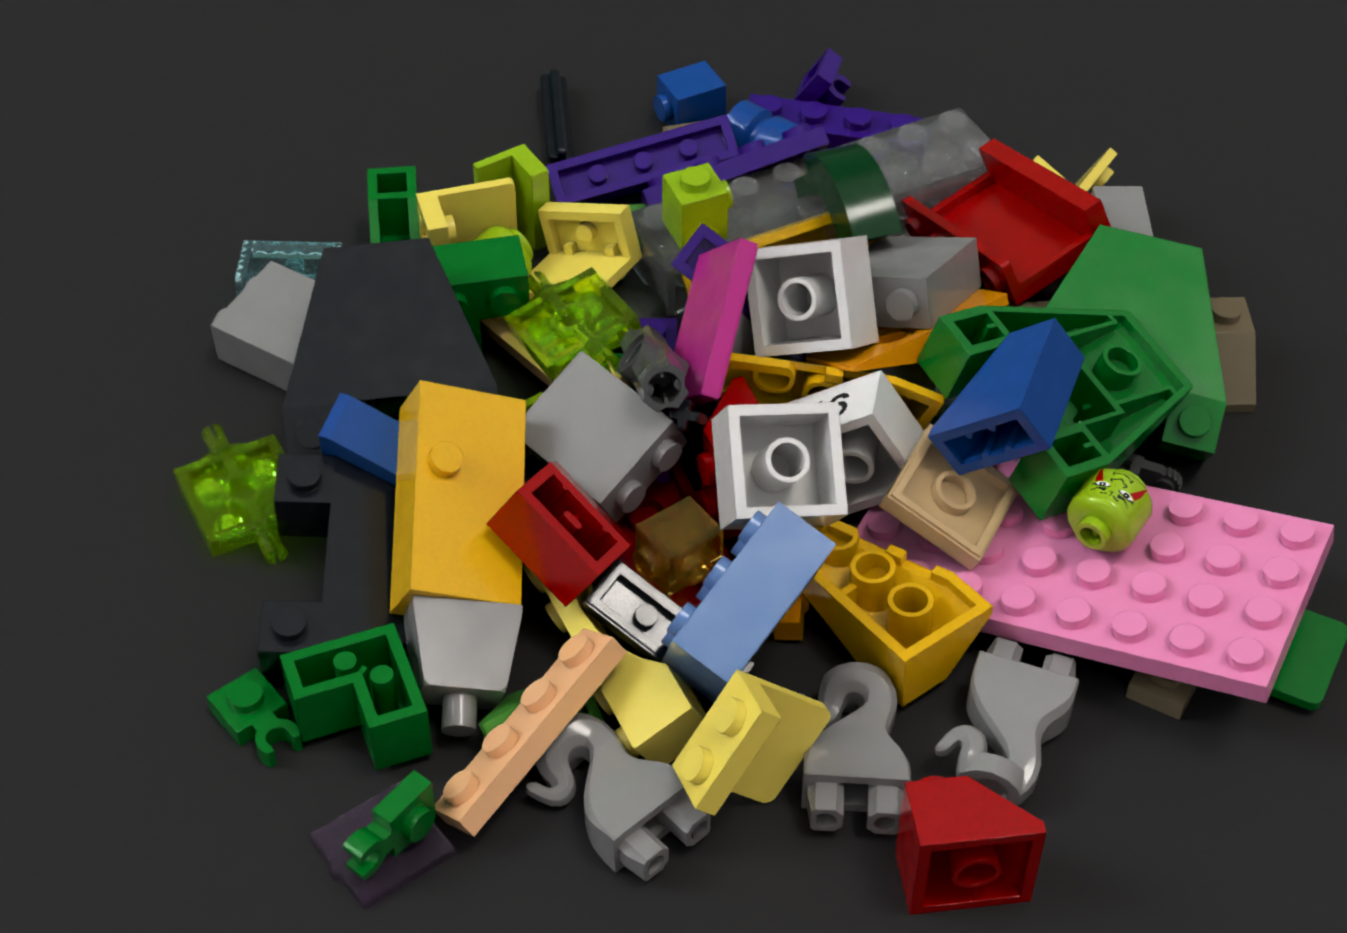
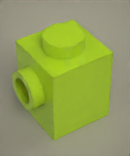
[662,162,733,250]

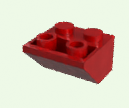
[486,461,634,607]

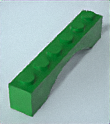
[367,166,420,415]

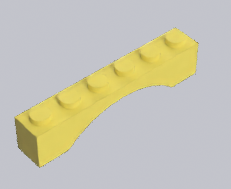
[523,565,707,764]

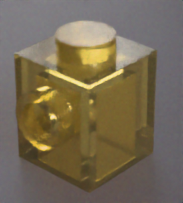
[633,496,724,597]

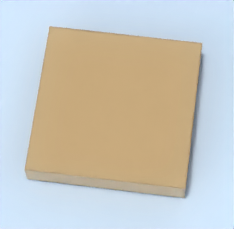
[879,423,1018,570]

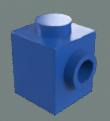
[653,61,726,126]

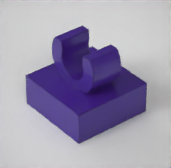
[794,48,851,106]

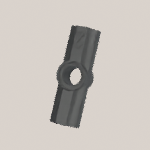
[617,325,689,412]

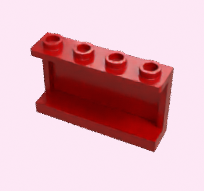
[901,138,1111,306]

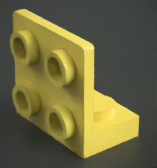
[416,178,518,246]

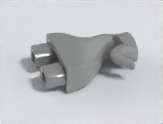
[935,637,1079,806]
[799,662,911,835]
[525,713,711,881]

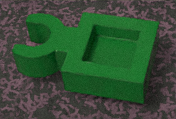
[206,668,303,768]
[342,770,436,880]

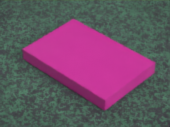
[670,238,758,409]

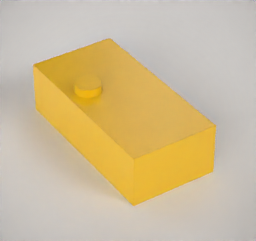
[389,380,526,615]

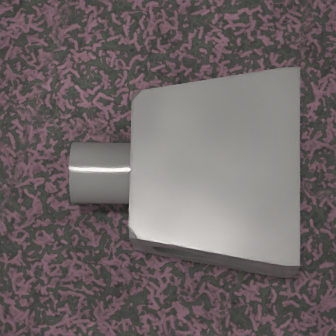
[404,595,523,737]

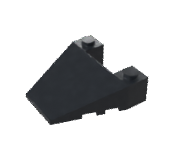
[282,238,499,455]
[257,454,408,684]

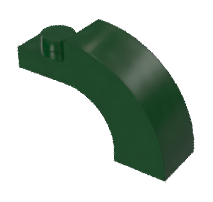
[794,144,902,241]

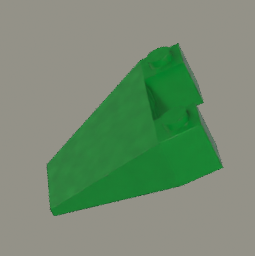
[1045,224,1227,462]
[917,305,1194,521]

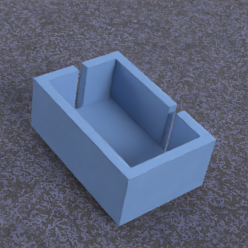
[661,502,836,704]

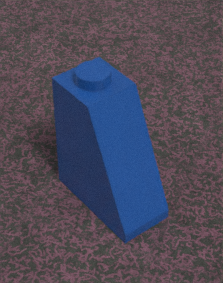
[928,318,1085,475]
[318,393,399,486]

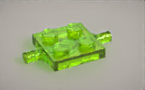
[504,267,642,382]
[173,424,288,564]

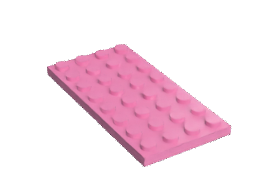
[857,458,1334,703]

